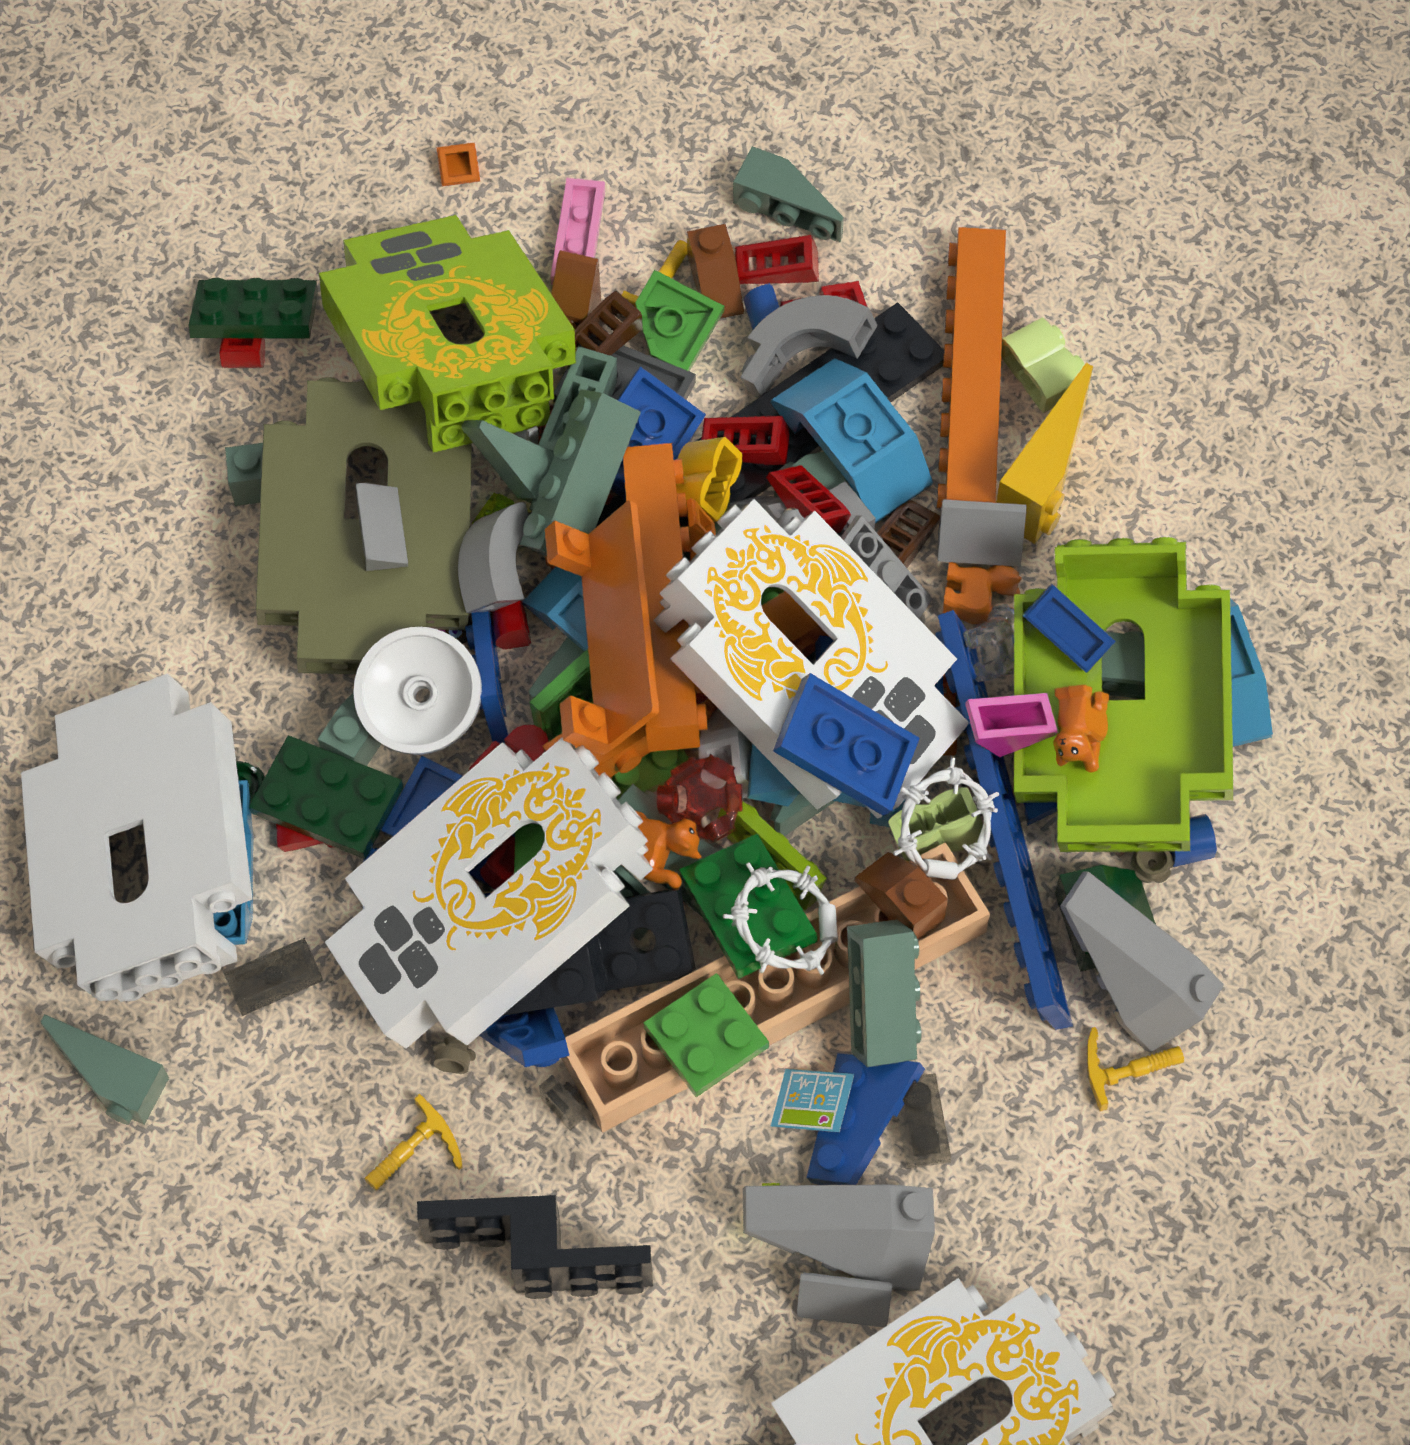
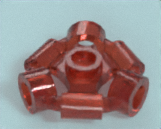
[657,754,743,843]

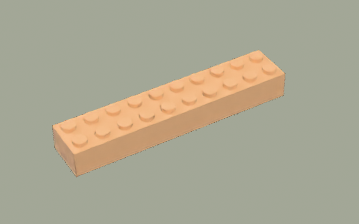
[561,842,990,1133]

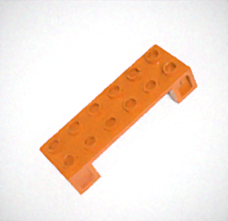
[545,500,659,755]

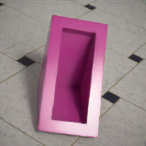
[965,693,1058,757]

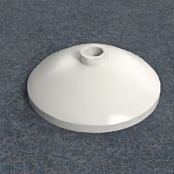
[354,627,482,755]

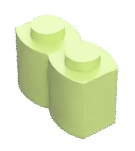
[1001,317,1085,413]
[888,787,983,861]

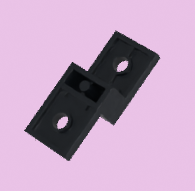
[502,888,696,1016]
[417,1195,653,1299]

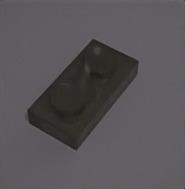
[224,938,323,1016]
[897,1073,951,1169]

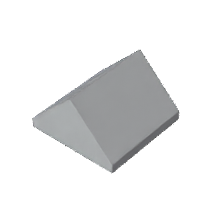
[938,499,1026,567]

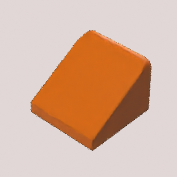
[436,142,480,187]
[686,498,716,561]

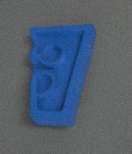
[465,612,509,744]
[479,1007,570,1067]
[806,1053,925,1185]

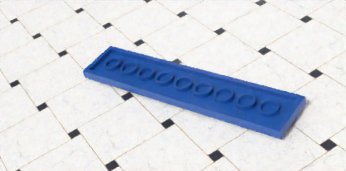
[935,610,1073,1030]

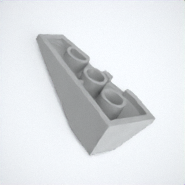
[1060,872,1224,1052]
[743,1184,935,1291]

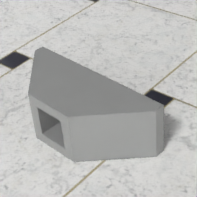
[841,515,933,619]

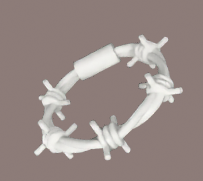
[893,757,999,880]
[723,863,838,975]

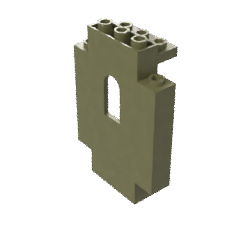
[256,377,472,674]

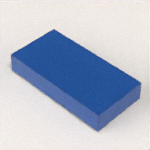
[1023,583,1116,673]

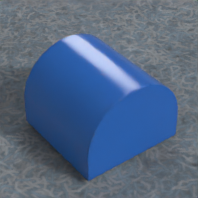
[744,283,779,331]
[1169,814,1217,867]

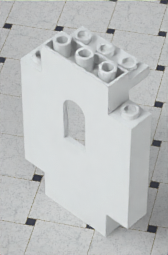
[21,673,252,1002]

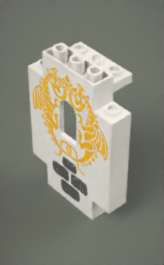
[653,499,969,819]
[325,737,653,1048]
[771,1278,1115,1445]

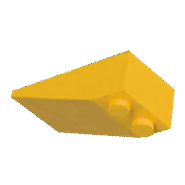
[996,362,1093,544]

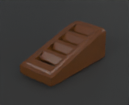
[574,290,643,356]
[877,500,940,568]

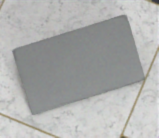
[355,483,408,571]
[797,1272,892,1327]

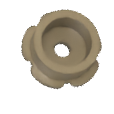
[1131,851,1174,883]
[433,1037,476,1074]

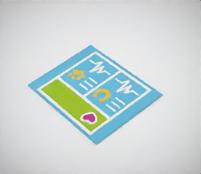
[771,1069,854,1132]

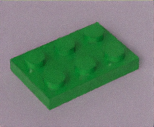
[679,834,818,979]

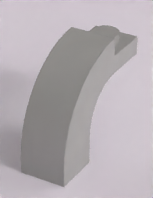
[740,295,877,398]
[458,502,532,613]

